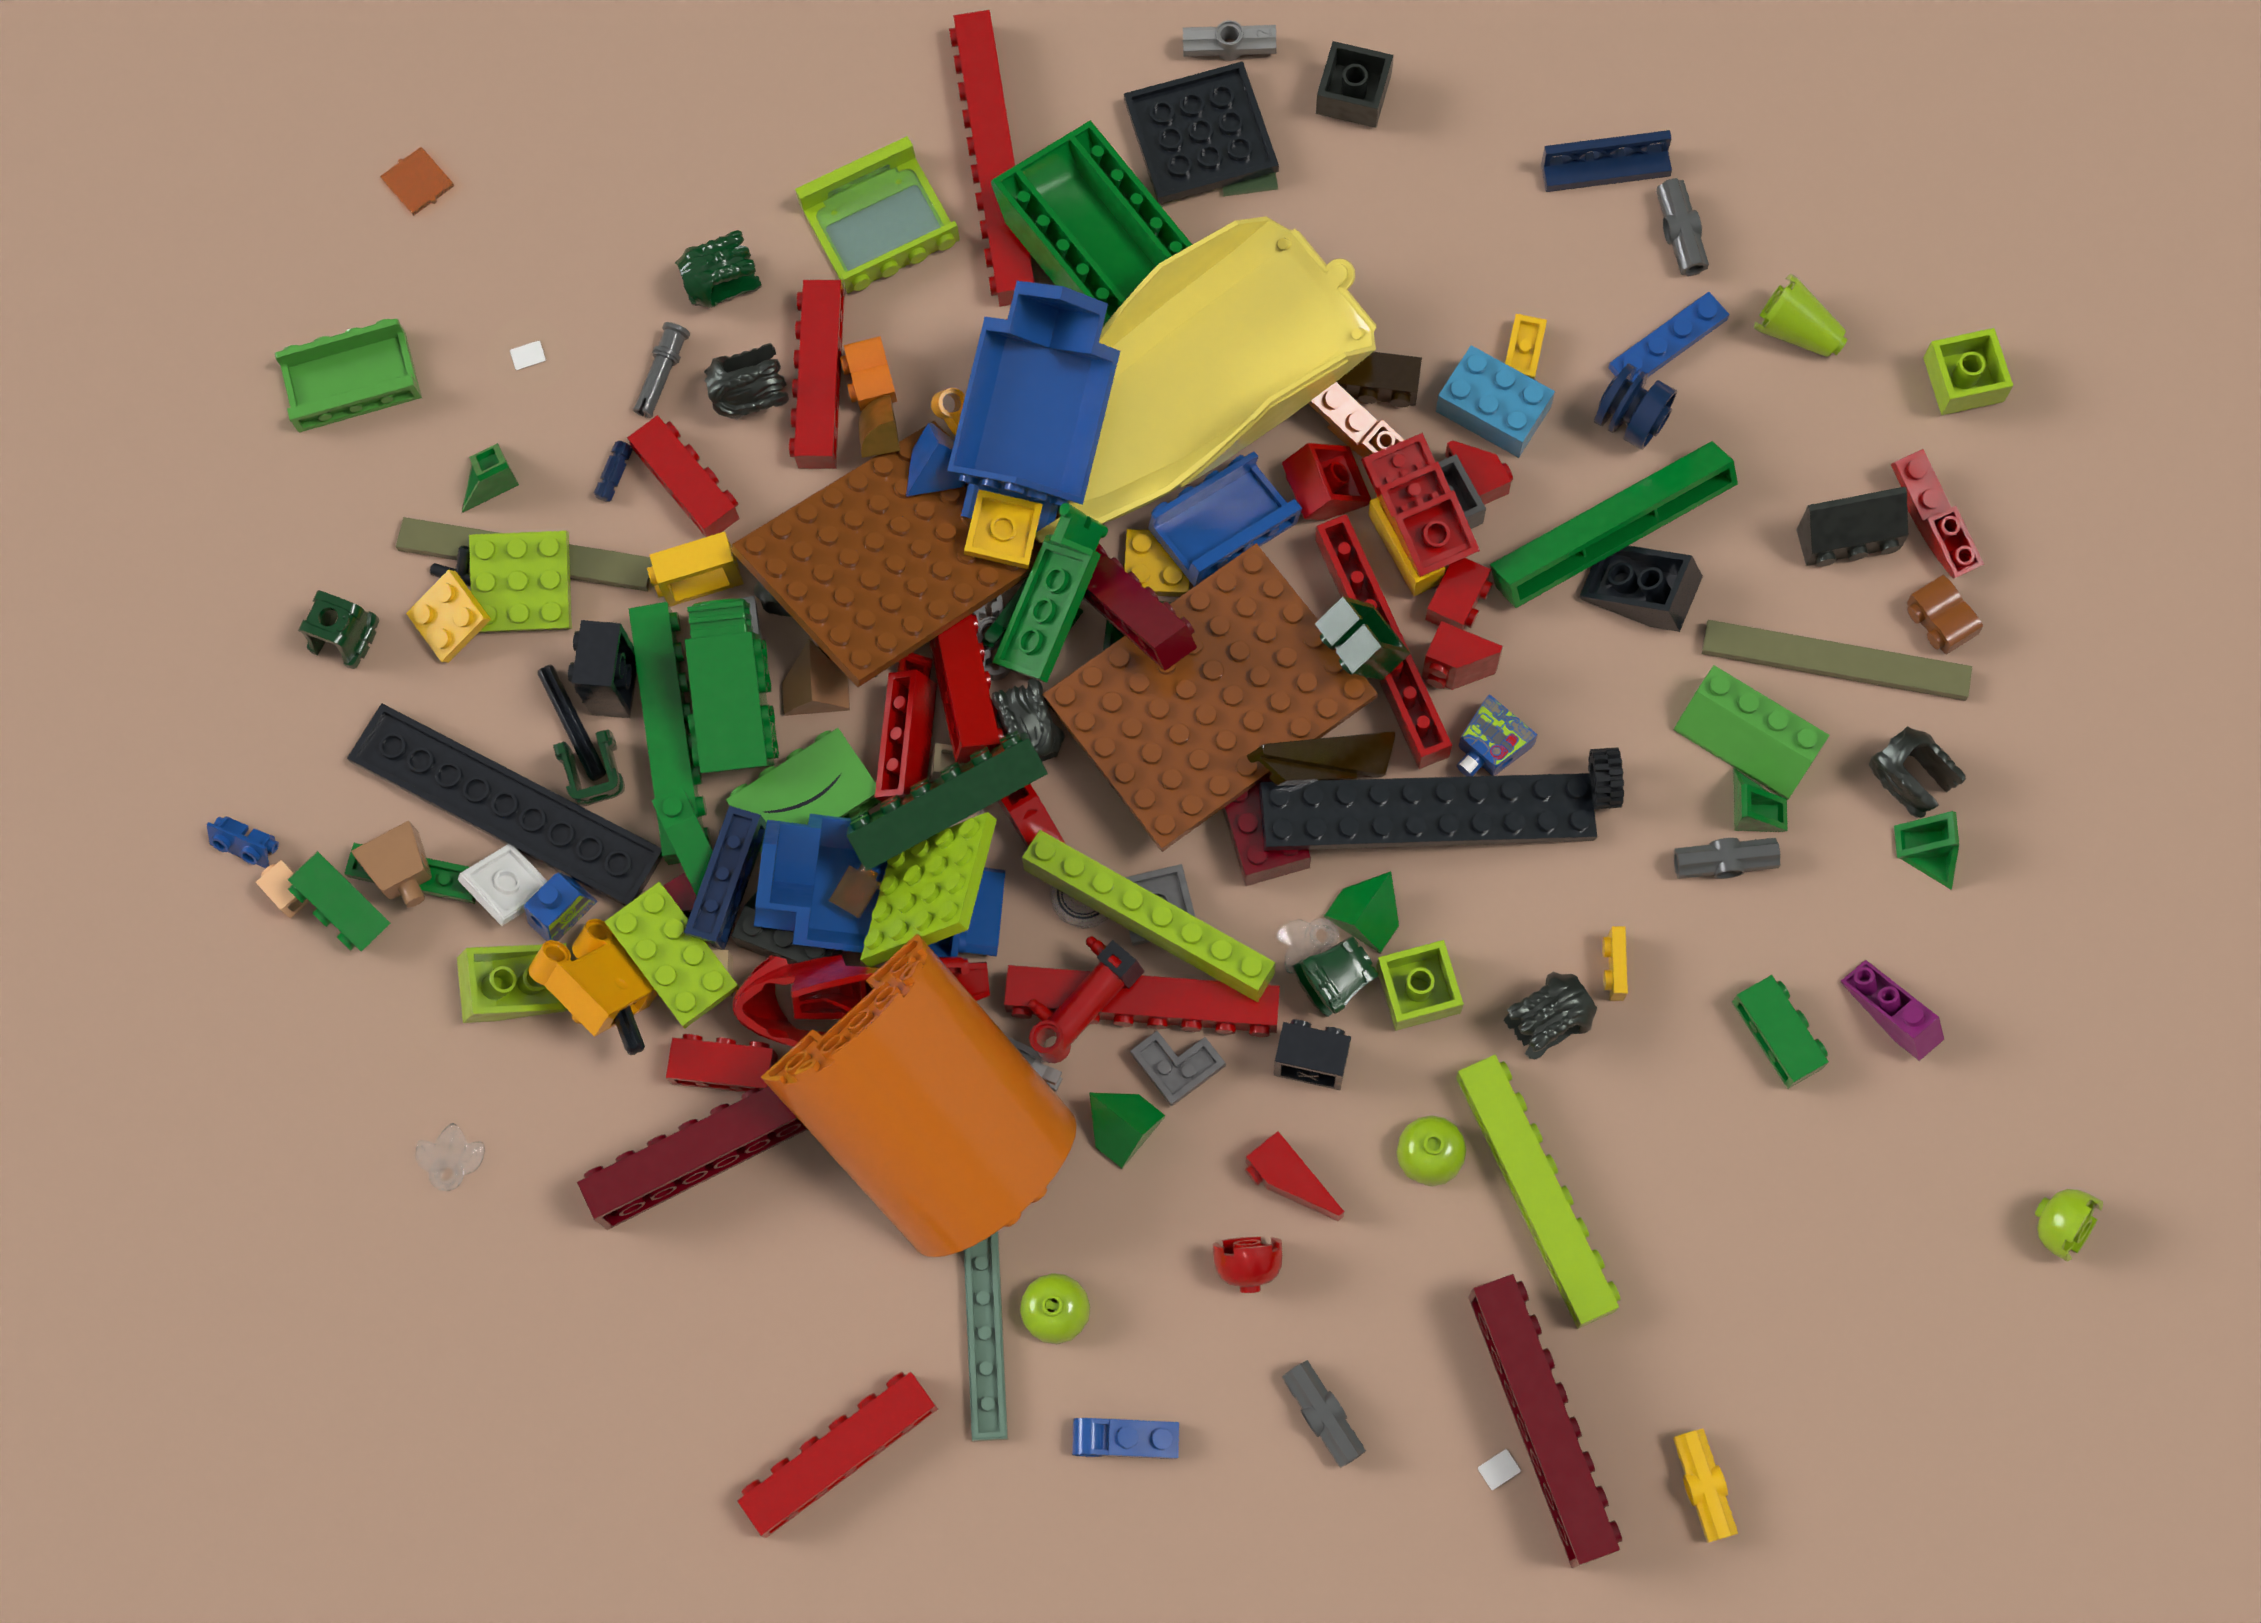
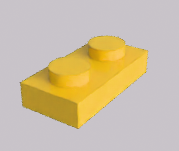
[1505,314,1547,380]
[1602,926,1628,1001]

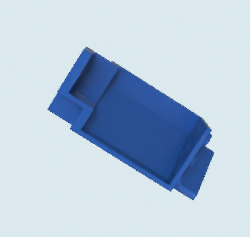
[947,281,1120,532]
[754,814,1006,957]

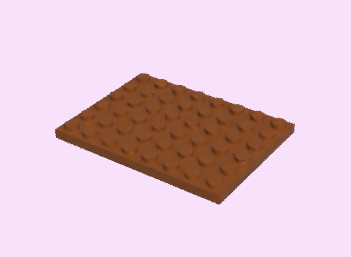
[731,421,1043,688]
[1042,543,1378,852]

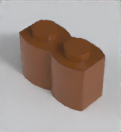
[1907,574,1983,655]

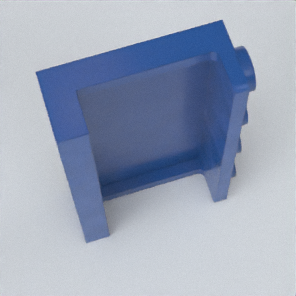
[1148,451,1302,587]

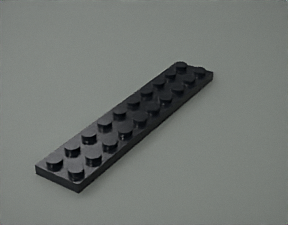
[347,703,663,906]
[1259,773,1598,851]

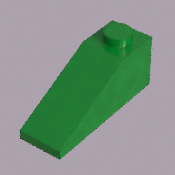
[651,786,713,897]

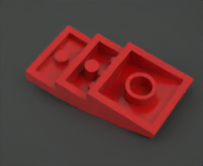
[1361,432,1480,577]

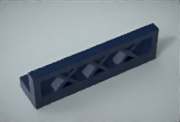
[1541,130,1672,192]
[684,806,767,950]

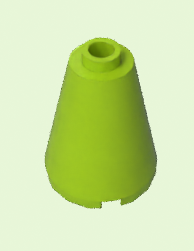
[1754,274,1848,357]

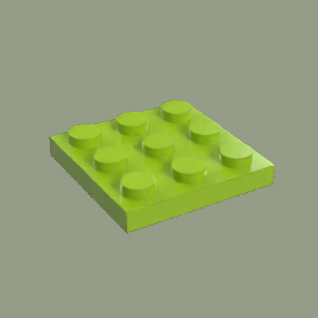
[469,530,572,633]

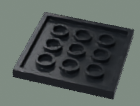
[1124,61,1279,204]

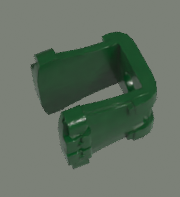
[298,590,379,669]
[553,729,625,805]
[1292,936,1379,1017]

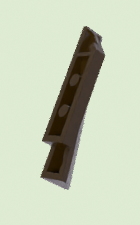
[1247,731,1396,786]

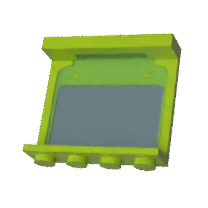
[795,136,960,294]

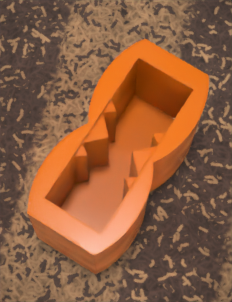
[840,336,897,411]

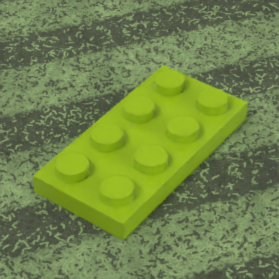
[604,881,740,1029]

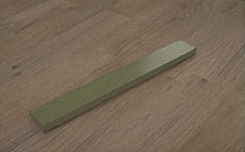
[395,517,652,592]
[1701,620,1972,701]

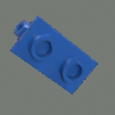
[206,816,279,868]

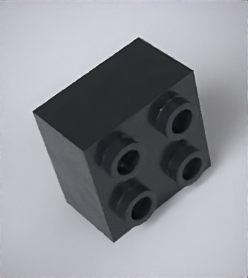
[1274,1019,1351,1090]

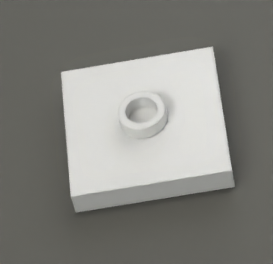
[458,844,547,926]

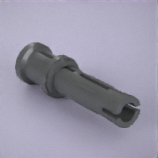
[633,322,690,418]

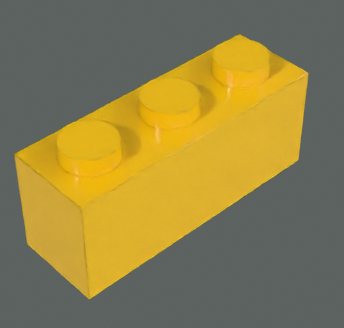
[1368,497,1445,597]

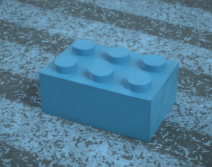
[1436,345,1555,458]

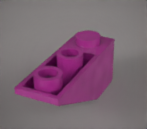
[1841,960,1945,1061]

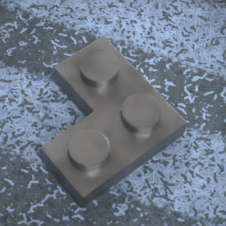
[1130,1031,1226,1107]

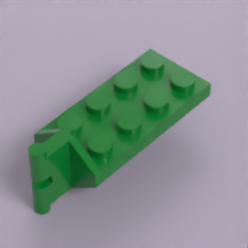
[992,503,1108,683]

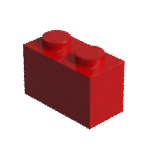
[1425,558,1493,630]

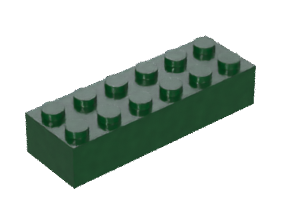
[846,730,1048,871]

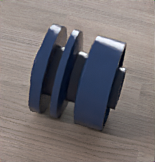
[1594,363,1677,450]

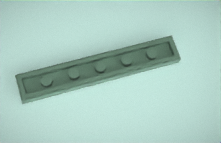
[964,1231,1008,1442]

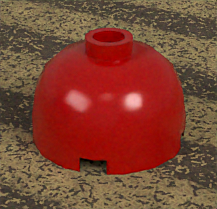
[1213,1237,1283,1293]

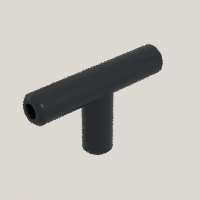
[430,546,471,587]

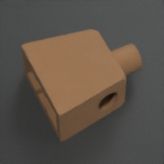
[351,820,432,907]

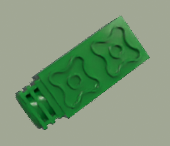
[685,598,779,773]

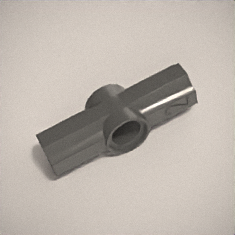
[1656,178,1709,277]
[1674,838,1781,879]
[1282,1360,1366,1468]

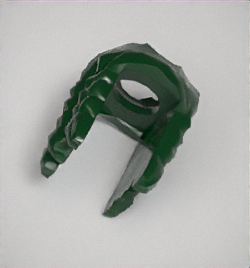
[675,230,762,308]

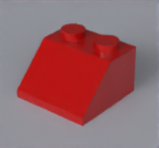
[1282,443,1371,520]
[1422,621,1503,690]

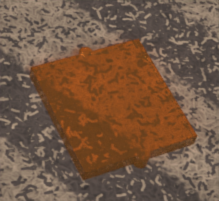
[380,147,454,216]

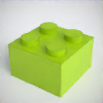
[1923,328,2013,415]
[1376,940,1464,1031]

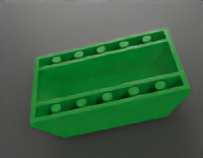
[991,120,1193,326]

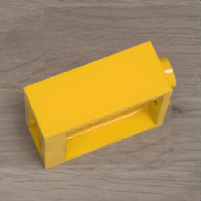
[647,531,744,607]

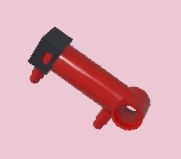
[1028,936,1145,1064]

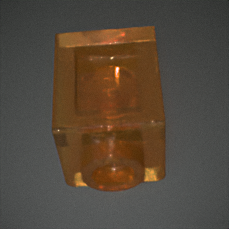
[829,864,881,918]

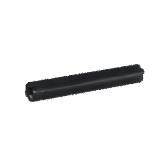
[537,665,606,781]

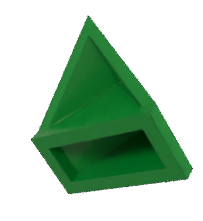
[462,443,519,513]
[1733,767,1788,832]
[1894,811,1959,890]
[1324,871,1399,954]
[1089,1092,1165,1169]

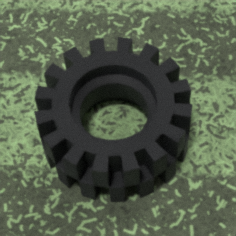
[1588,747,1624,809]

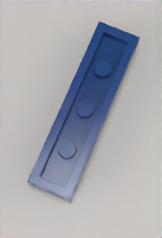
[1608,292,1730,382]

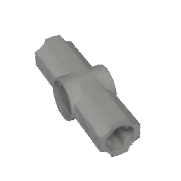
[1183,20,1276,61]

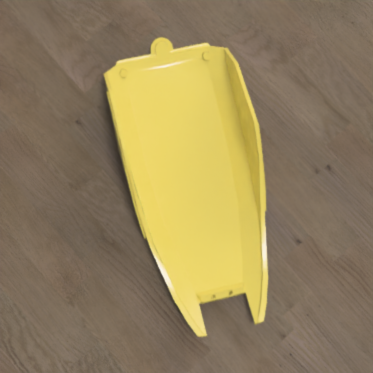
[1035,216,1376,543]

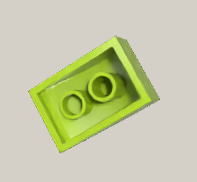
[457,943,569,1023]

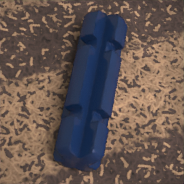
[594,441,632,502]

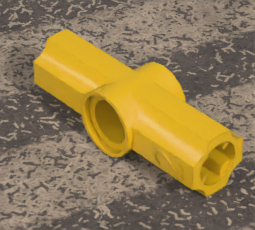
[1673,1428,1738,1543]

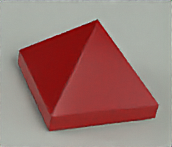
[897,653,933,678]

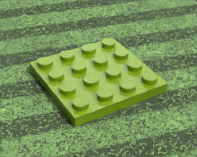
[860,812,997,967]

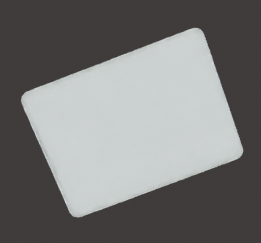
[510,341,546,370]
[1478,1449,1521,1490]

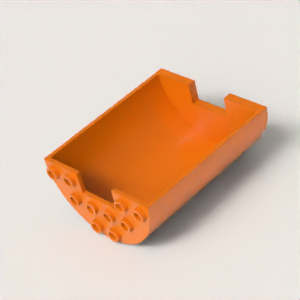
[761,934,1077,1257]

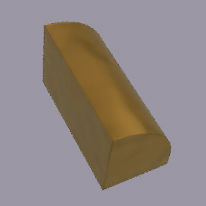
[858,395,900,458]

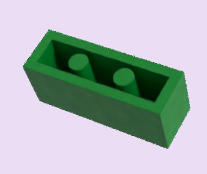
[288,851,391,952]
[1732,975,1829,1089]

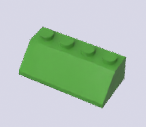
[1673,665,1830,800]

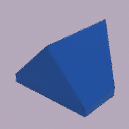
[906,423,966,497]

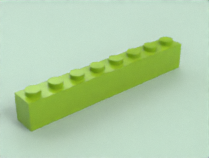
[1022,830,1275,1002]
[1456,1054,1621,1329]

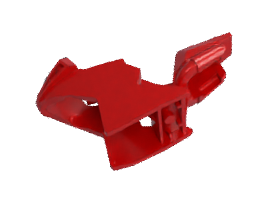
[733,955,990,1047]

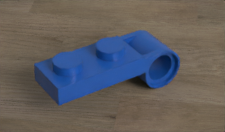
[1072,1418,1179,1459]

